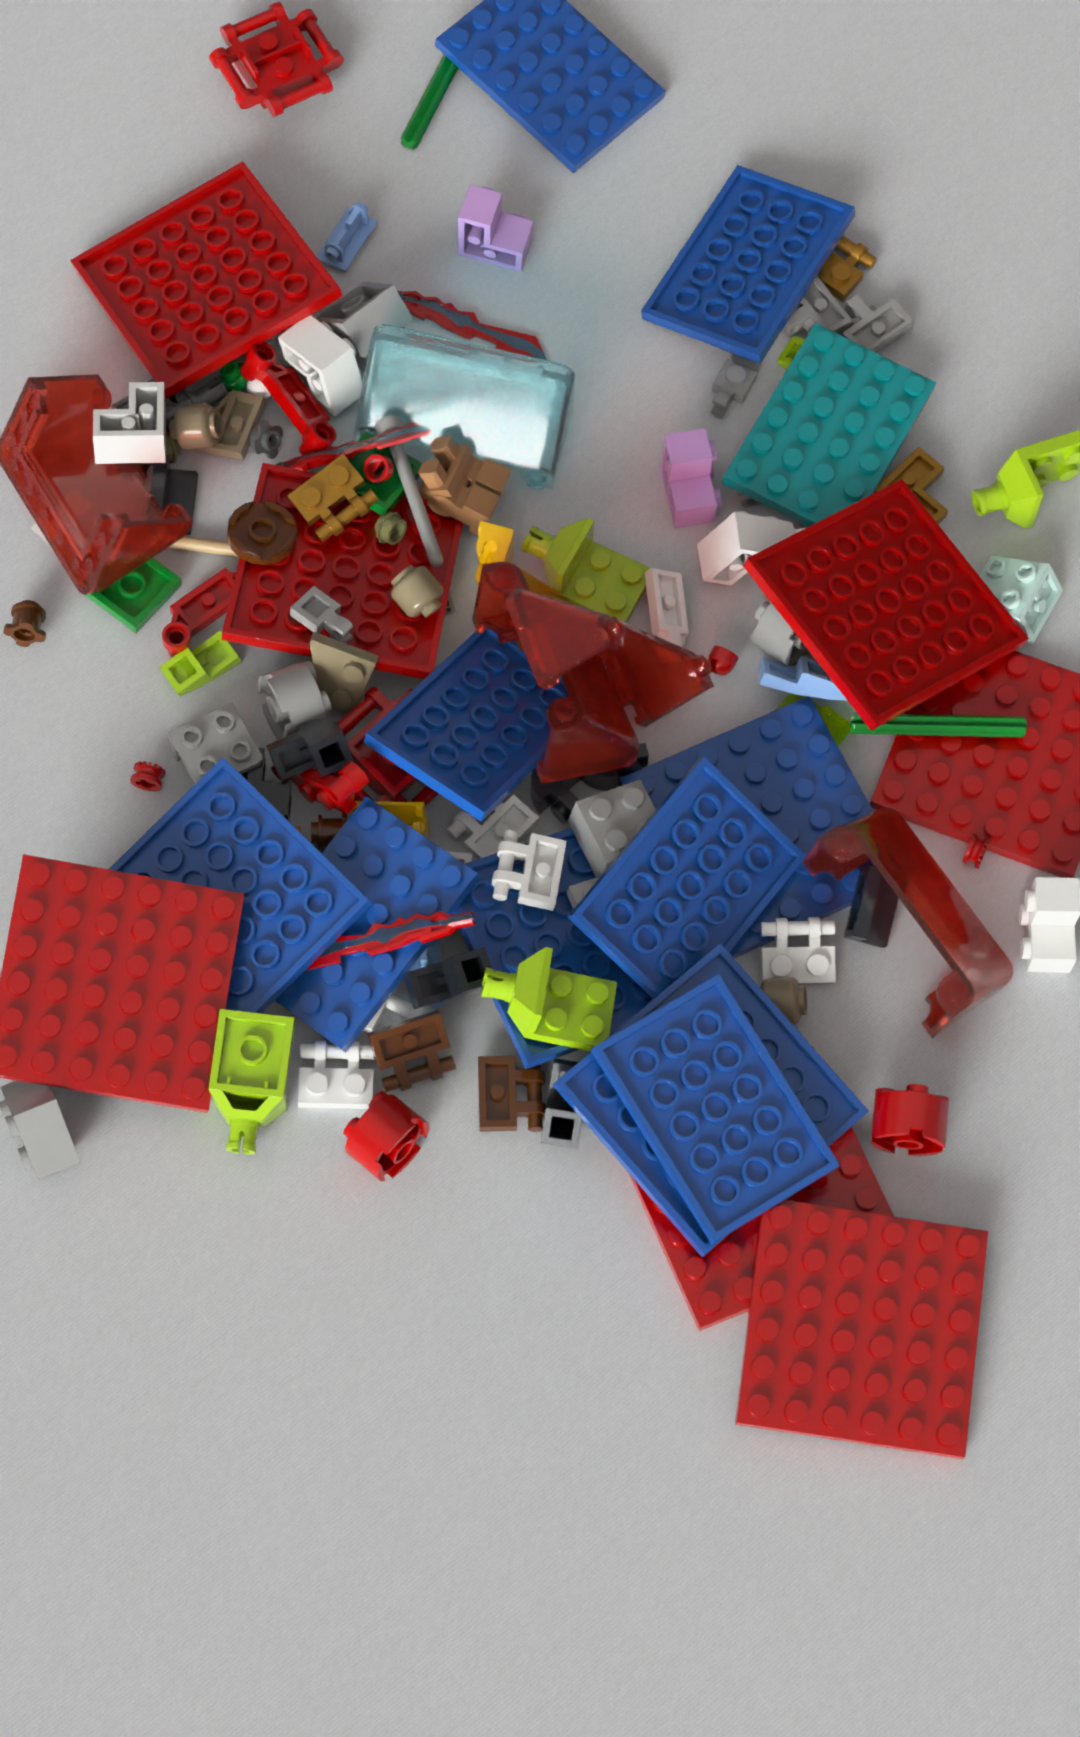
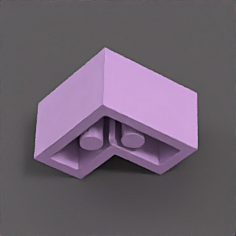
[458,185,534,272]
[660,428,721,528]

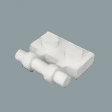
[446,794,540,859]
[492,830,567,911]
[760,917,836,983]
[298,1040,374,1109]

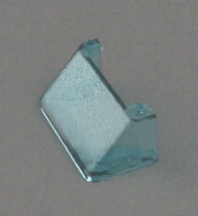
[353,324,576,490]

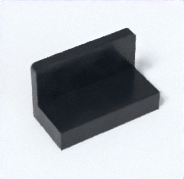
[147,455,198,535]
[844,865,903,948]

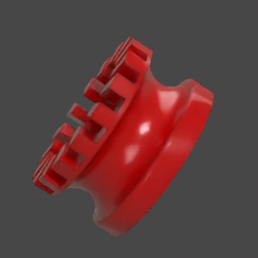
[130,761,166,792]
[962,833,990,869]

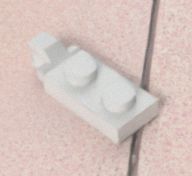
[645,568,689,665]

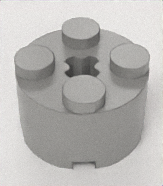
[749,601,809,666]
[258,661,331,739]

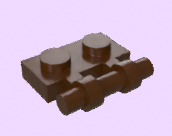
[367,1010,456,1092]
[478,1056,546,1132]

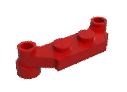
[240,342,337,455]
[162,567,236,657]
[271,761,369,814]

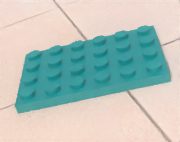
[722,323,936,527]

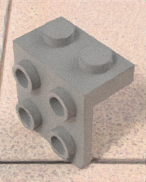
[168,702,263,784]

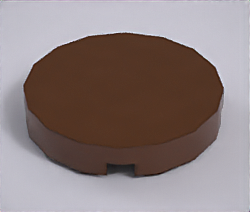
[227,501,297,565]

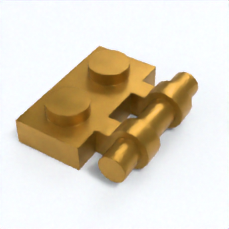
[817,232,877,302]
[287,454,379,542]

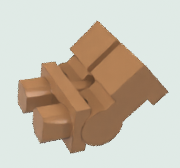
[418,436,512,536]

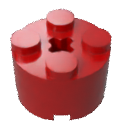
[871,1084,949,1156]
[343,1091,430,1182]

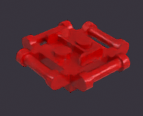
[209,1,344,117]
[330,686,439,806]

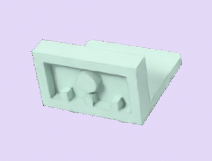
[979,555,1063,644]

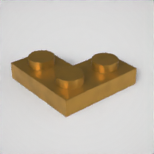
[875,447,948,525]

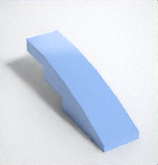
[757,656,847,701]

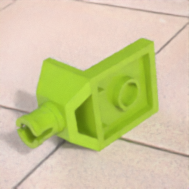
[971,430,1080,529]
[521,518,650,631]
[481,947,617,1052]
[209,1009,295,1155]

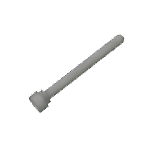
[375,415,443,567]

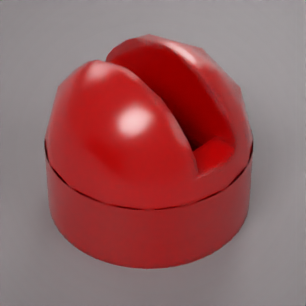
[363,454,394,483]
[707,645,739,675]

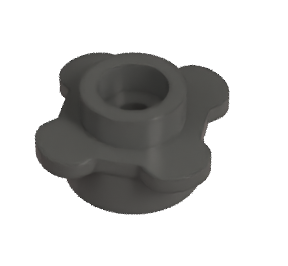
[249,420,283,459]

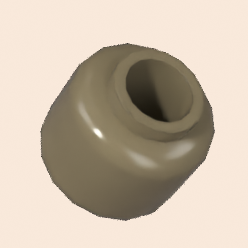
[169,403,223,450]
[391,564,443,618]
[760,977,807,1025]

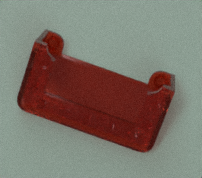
[0,374,193,595]
[472,562,640,784]
[505,588,714,727]
[802,808,1013,1038]

